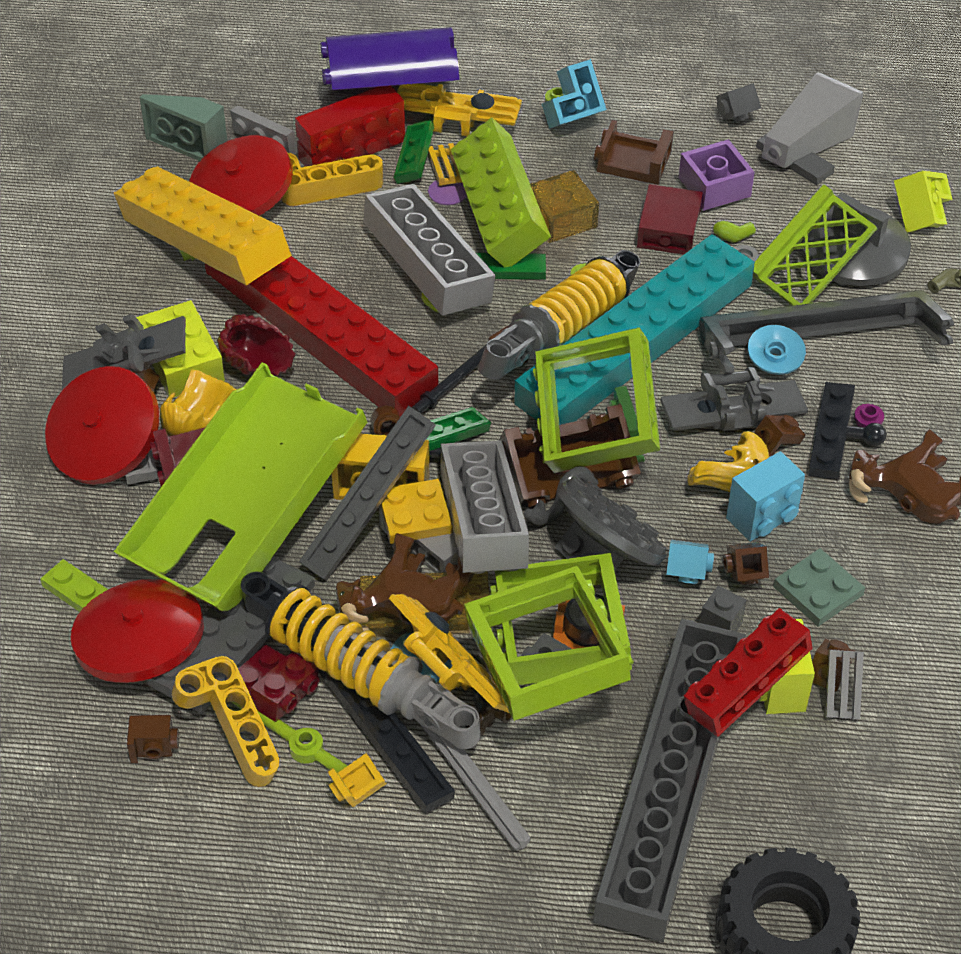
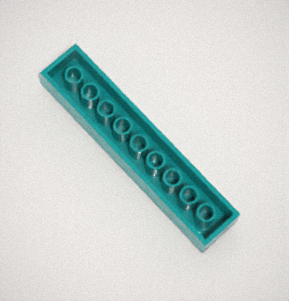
[514,234,755,425]

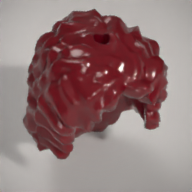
[217,314,296,376]

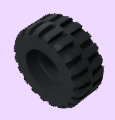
[715,847,860,954]

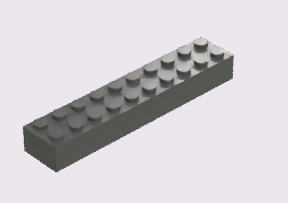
[593,618,746,942]

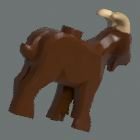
[849,429,961,524]
[336,533,474,631]

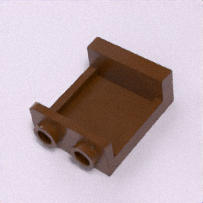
[594,120,674,185]

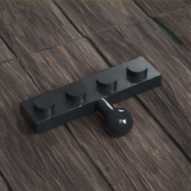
[809,382,887,480]

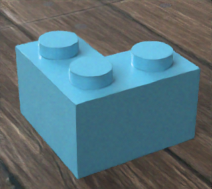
[542,59,607,129]

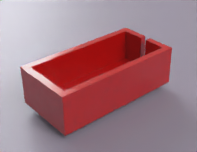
[295,85,405,167]

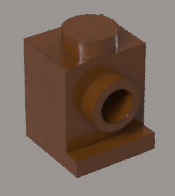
[127,715,179,763]

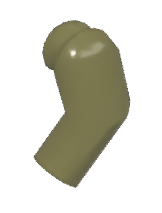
[927,268,961,293]

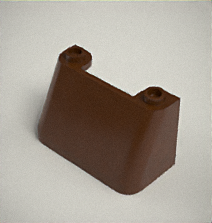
[499,404,641,509]

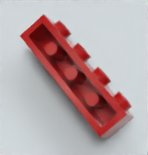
[684,608,813,737]

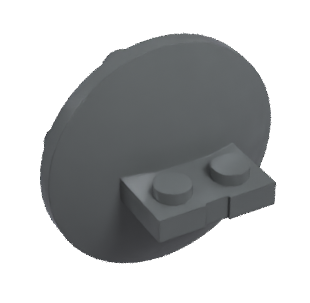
[800,192,911,286]
[555,476,666,587]

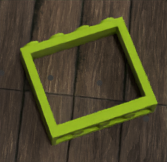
[533,327,660,473]
[490,553,632,685]
[464,566,634,721]

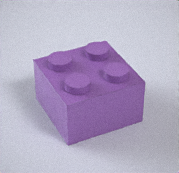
[679,139,754,211]

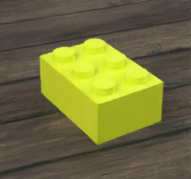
[136,300,225,397]

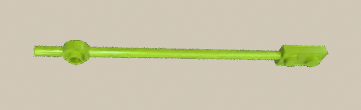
[40,559,348,772]

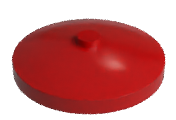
[189,135,293,216]
[45,366,160,484]
[71,579,204,683]

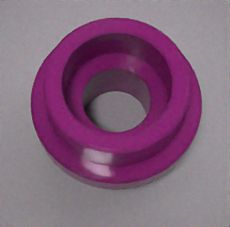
[854,404,884,427]

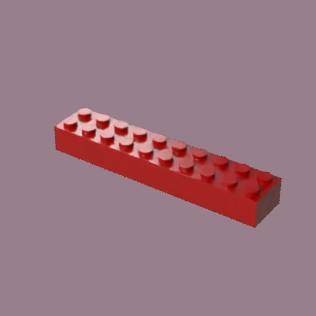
[205,256,439,417]

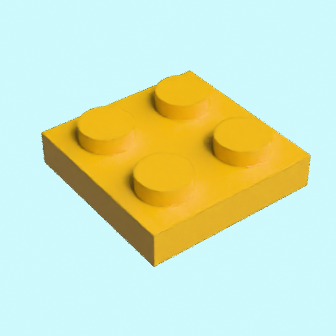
[380,479,453,544]

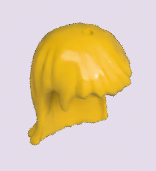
[160,369,236,436]
[687,431,769,492]

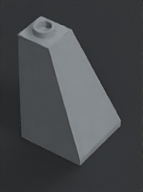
[762,72,864,168]

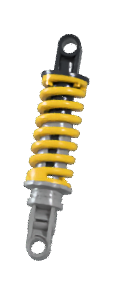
[241,572,481,749]

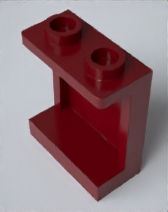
[637,184,703,255]

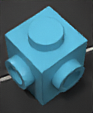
[666,540,714,584]

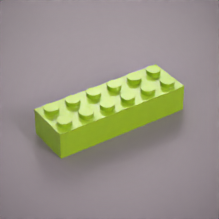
[450,117,551,267]

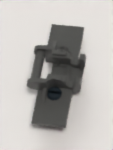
[62,314,186,390]
[660,367,808,431]

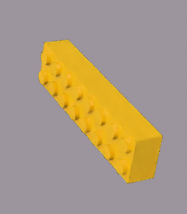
[114,166,292,285]

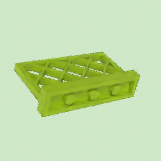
[753,184,877,306]

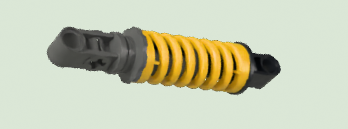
[478,250,641,380]

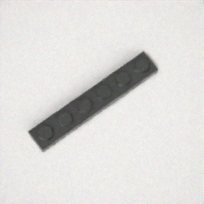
[299,406,436,581]

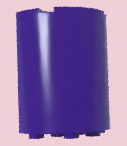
[320,27,460,90]

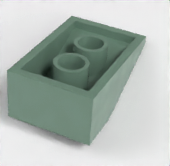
[140,94,227,161]

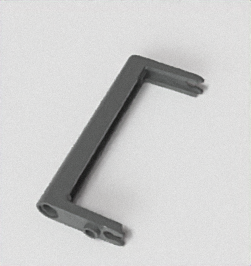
[699,290,954,373]

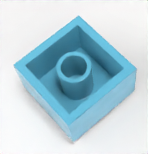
[726,451,805,542]

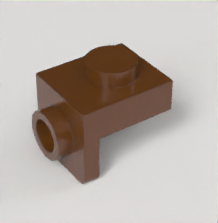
[754,415,806,456]
[812,639,854,692]

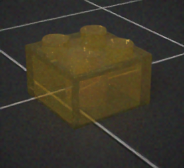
[530,170,599,243]

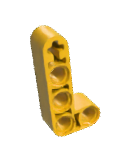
[281,153,383,206]
[171,656,279,787]

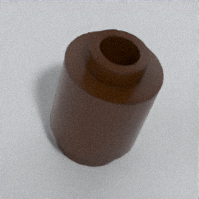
[371,405,400,436]

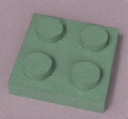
[773,548,865,627]

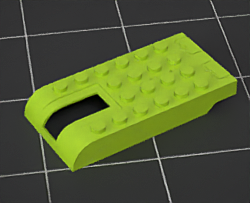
[113,362,368,611]

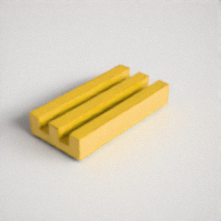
[428,143,462,186]

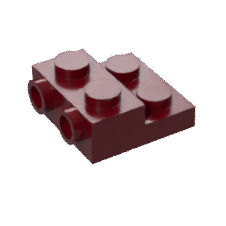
[224,645,320,722]

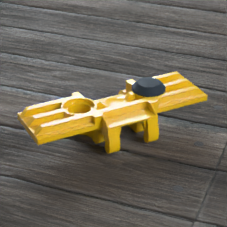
[397,83,522,136]
[389,594,510,713]

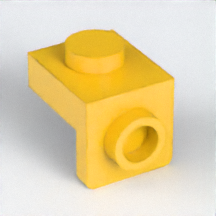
[328,753,387,807]

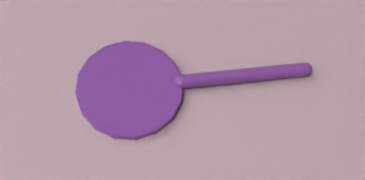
[428,180,467,205]

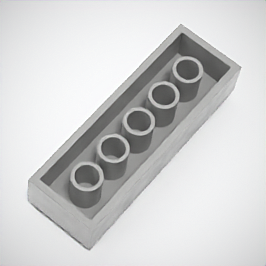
[363,184,495,316]
[441,440,529,574]

